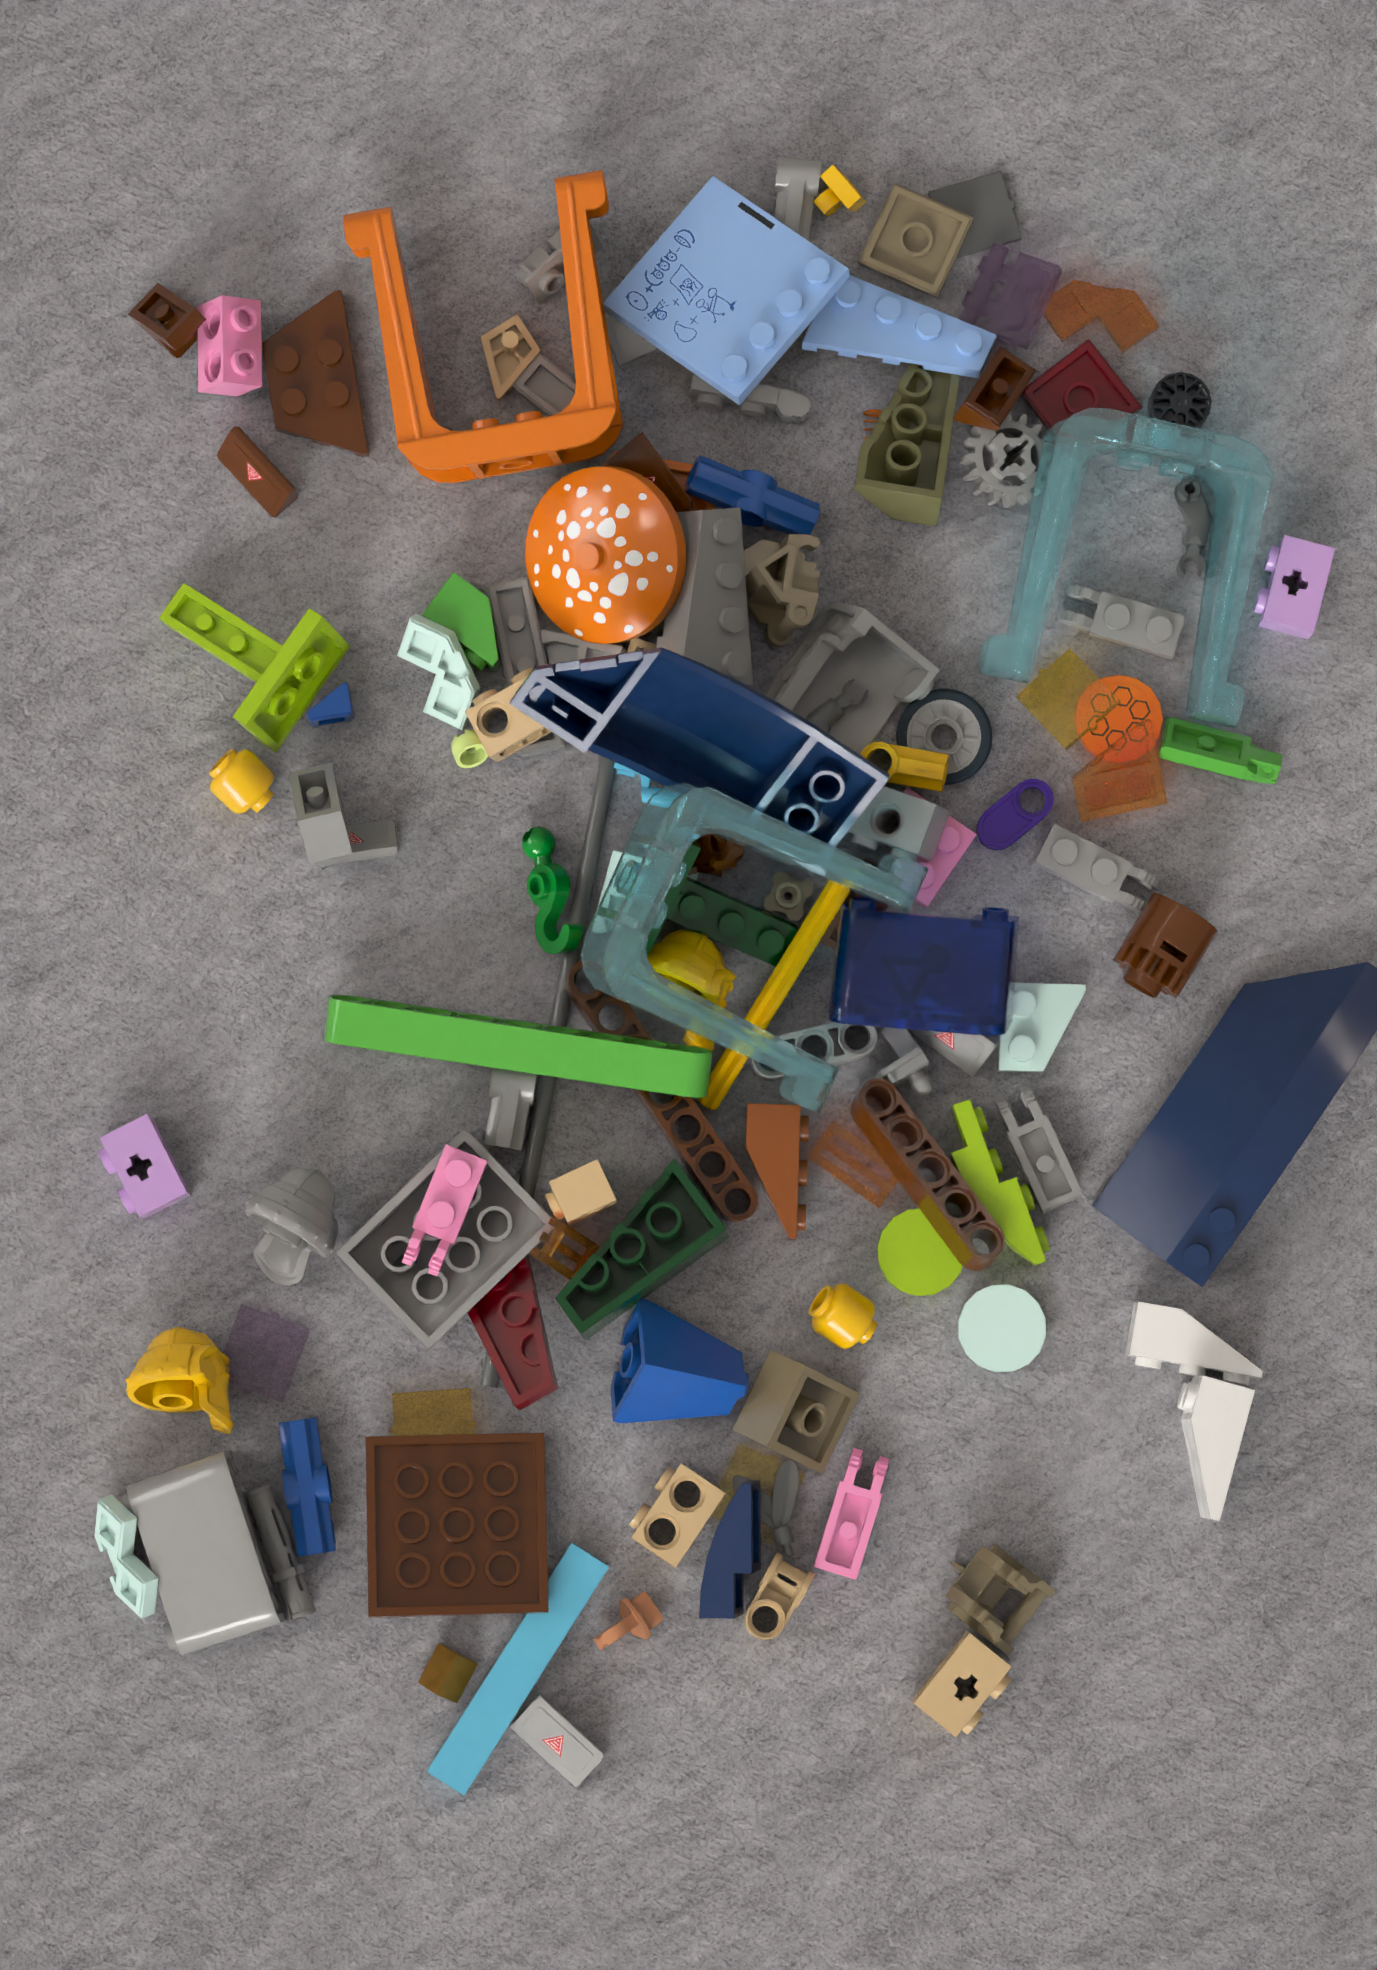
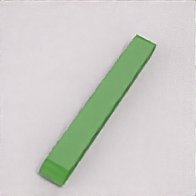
[325,995,712,1098]

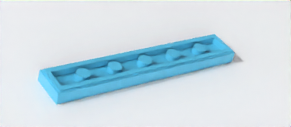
[426,1543,609,1795]

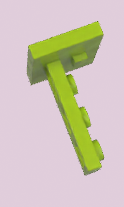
[159,583,351,753]

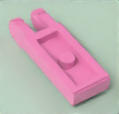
[402,1144,488,1276]
[813,1448,889,1580]

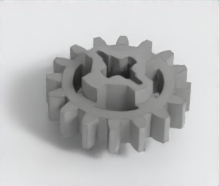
[959,412,1055,508]

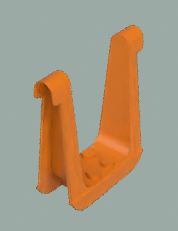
[343,170,624,483]

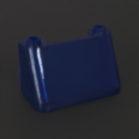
[829,897,1019,1036]

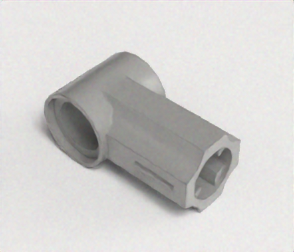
[773,156,822,241]
[484,1068,538,1152]

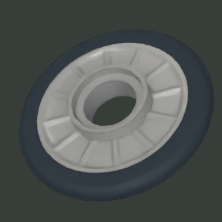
[896,689,992,785]

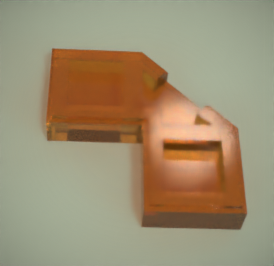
[1037,280,1159,354]

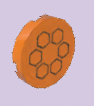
[1074,675,1163,764]

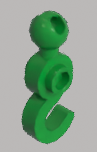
[522,826,583,954]

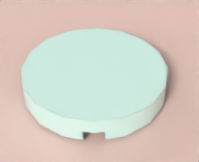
[957,1284,1046,1372]

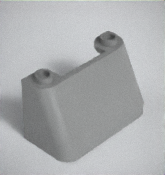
[763,602,940,754]
[121,1450,286,1656]

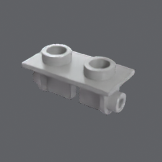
[514,224,603,304]

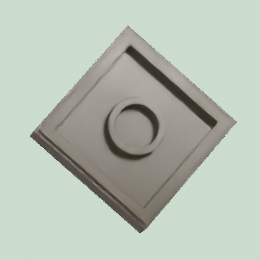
[858,183,974,299]

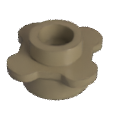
[763,871,814,922]

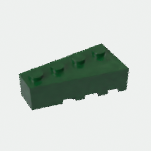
[555,1158,729,1341]

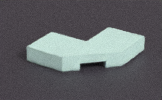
[397,613,480,730]
[94,1494,159,1618]

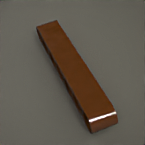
[565,960,758,1222]

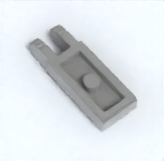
[689,374,812,425]
[1056,584,1186,659]
[1034,823,1163,913]
[994,1085,1083,1214]

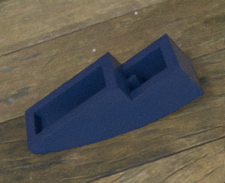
[699,1480,761,1619]

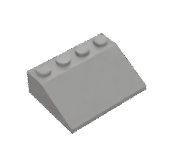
[335,1128,558,1350]

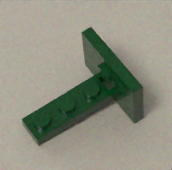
[614,819,799,967]

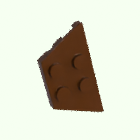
[262,290,369,457]

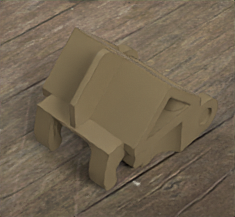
[744,534,820,648]
[945,1544,1056,1655]

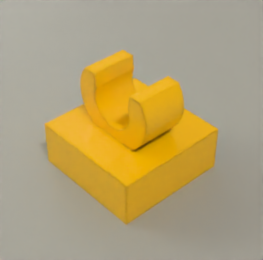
[813,165,867,217]

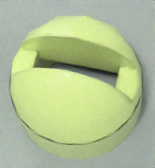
[451,729,488,768]

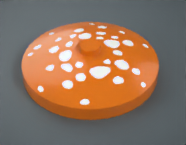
[525,466,686,644]

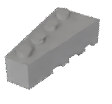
[656,508,753,685]

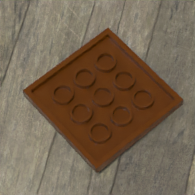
[365,1432,549,1618]

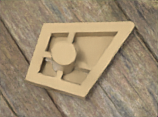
[481,314,541,401]

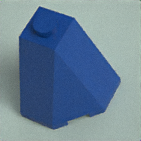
[610,1298,749,1423]

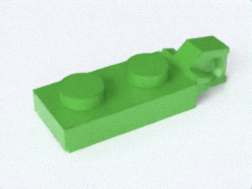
[1158,717,1283,784]

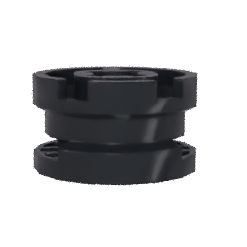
[1147,372,1212,440]

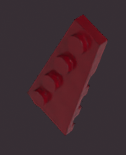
[467,1254,558,1410]

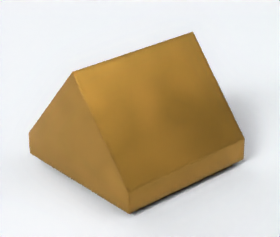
[418,1643,478,1703]

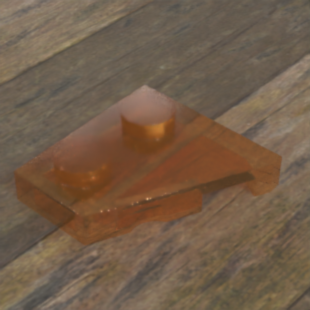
[1071,719,1168,822]

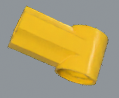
[860,742,949,792]

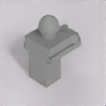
[875,1019,932,1096]

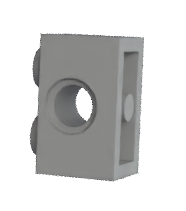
[289,763,353,864]
[848,786,950,864]

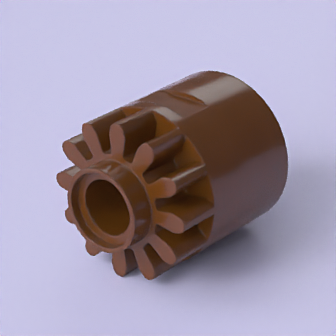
[1113,893,1218,999]

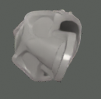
[244,1167,338,1286]

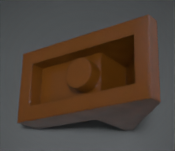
[128,283,206,358]

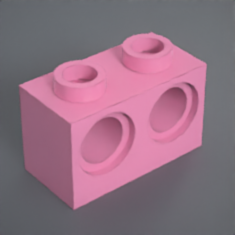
[197,295,262,397]

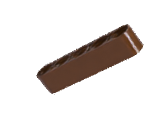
[851,1078,1005,1271]

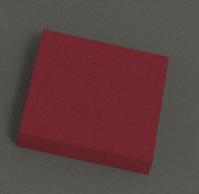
[1020,339,1142,462]

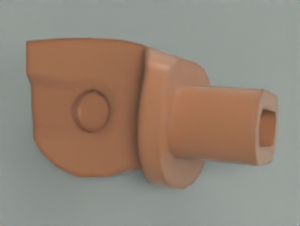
[593,1591,664,1650]

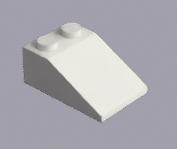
[1177,1375,1255,1521]

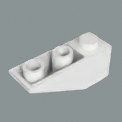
[1125,1301,1263,1385]

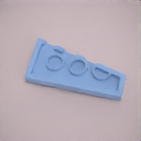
[802,275,997,378]

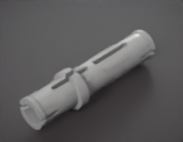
[244,1485,316,1621]

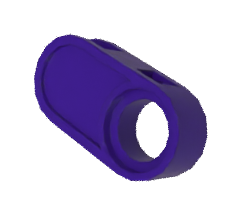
[976,779,1054,851]

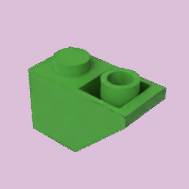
[422,572,500,673]

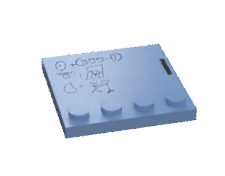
[603,176,850,406]

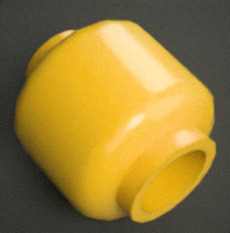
[208,748,274,814]
[809,1283,877,1349]

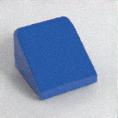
[307,681,354,727]

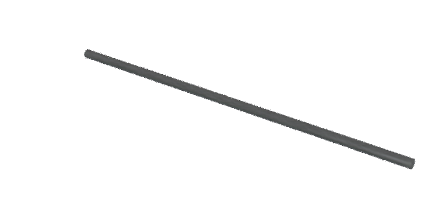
[480,756,616,1388]

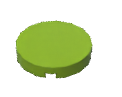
[877,1208,963,1297]

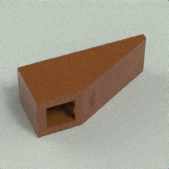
[745,1103,809,1240]

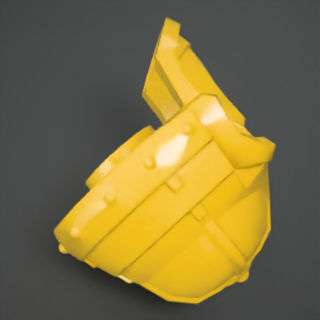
[629,930,736,1051]
[126,1327,234,1434]

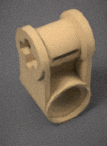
[744,1552,815,1640]

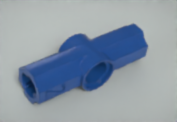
[685,455,820,535]
[278,1417,336,1556]

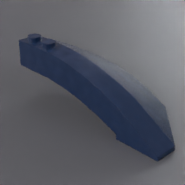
[510,647,890,876]
[1093,962,1377,1287]

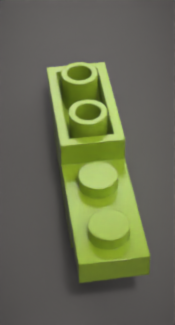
[948,1099,1050,1266]

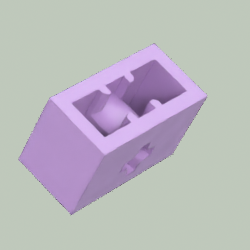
[1253,535,1335,639]
[98,1114,191,1219]

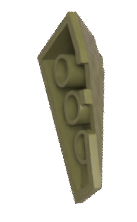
[854,363,960,527]

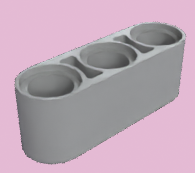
[751,1017,877,1081]

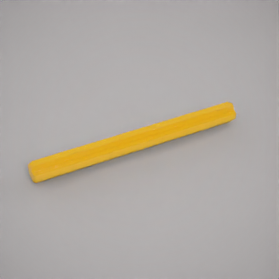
[697,877,850,1110]

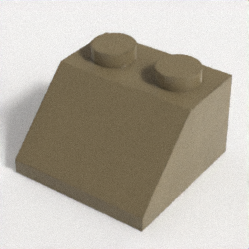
[732,1350,860,1474]

